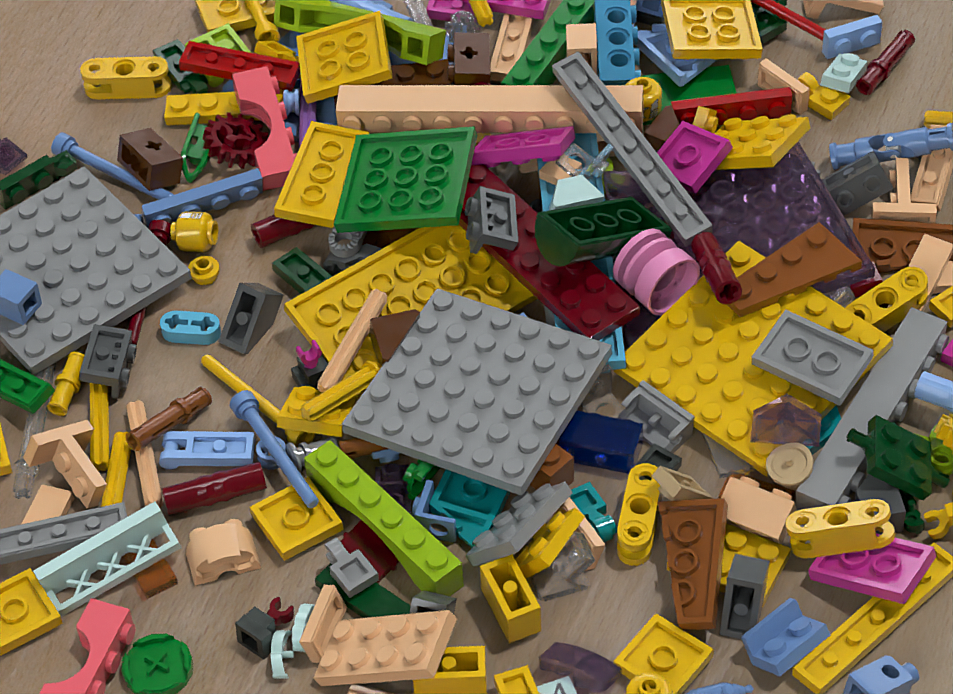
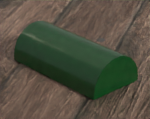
[535,197,672,266]

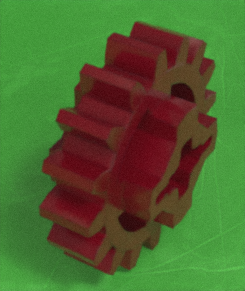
[202,112,268,169]

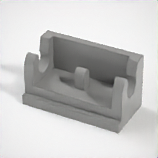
[618,380,695,453]

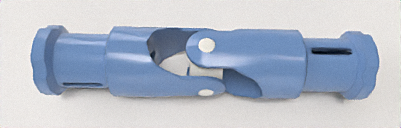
[829,123,953,170]

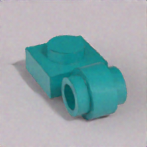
[569,482,617,543]

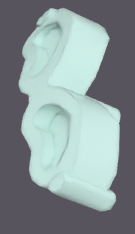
[292,603,315,652]
[271,630,294,679]

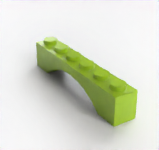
[273,0,446,65]
[304,440,464,596]

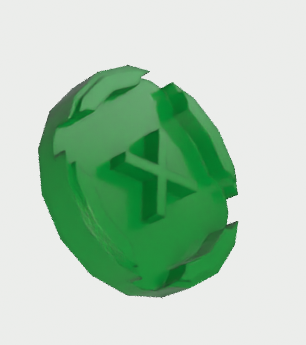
[121,633,193,694]

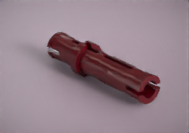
[856,30,915,95]

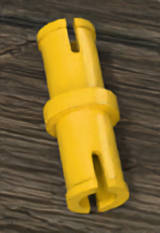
[47,351,85,416]

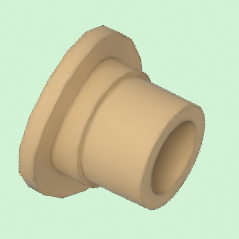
[766,442,814,490]

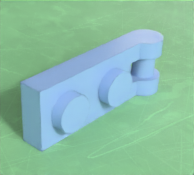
[159,431,255,470]

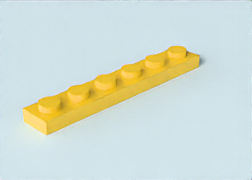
[792,542,953,694]

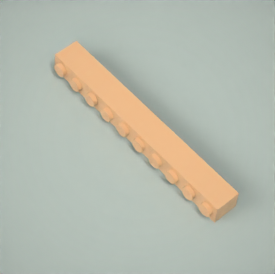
[335,85,644,133]

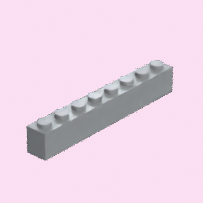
[795,307,949,511]

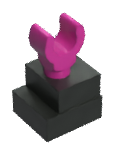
[291,340,328,390]

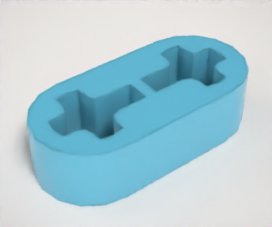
[160,311,221,345]

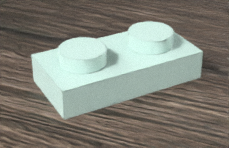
[820,53,867,93]

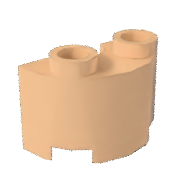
[186,519,262,586]

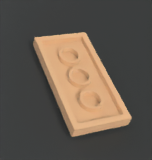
[313,610,457,686]

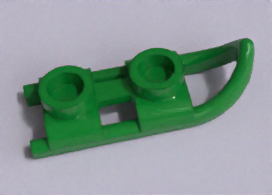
[180,113,210,183]
[403,459,441,500]

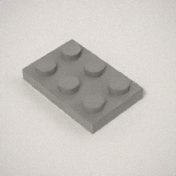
[752,309,874,406]
[465,482,573,566]

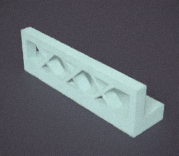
[33,501,182,617]

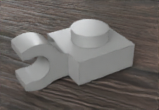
[325,538,379,598]

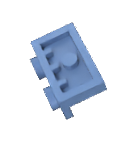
[742,598,830,676]

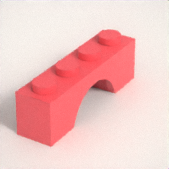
[232,66,297,191]
[39,598,136,694]

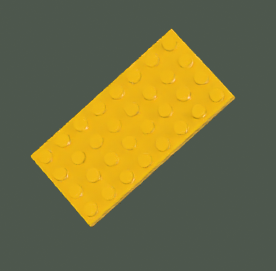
[284,225,538,401]

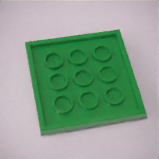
[334,126,478,233]

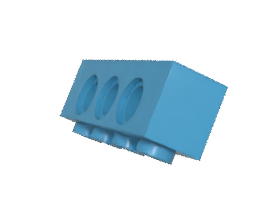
[594,0,641,85]

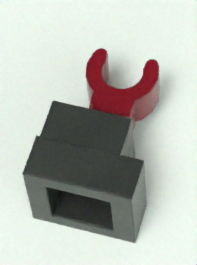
[235,597,294,660]

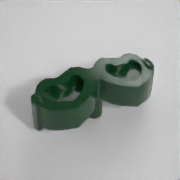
[899,489,924,534]

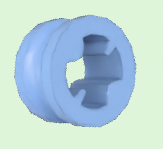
[283,89,300,116]
[256,436,286,470]

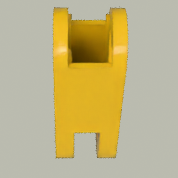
[80,56,172,100]
[845,266,928,332]
[617,463,662,566]
[785,499,895,558]

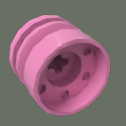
[613,228,700,316]

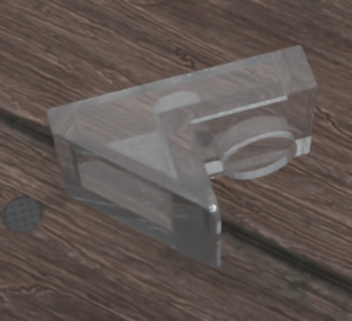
[530,531,595,602]

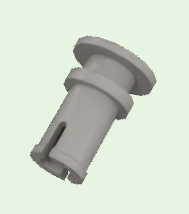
[286,436,339,474]

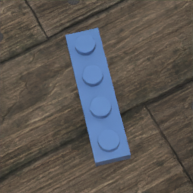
[141,168,263,228]

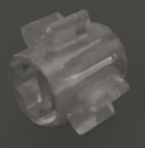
[445,11,481,43]

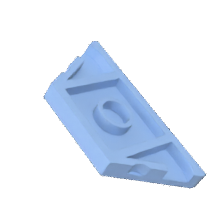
[632,24,716,87]

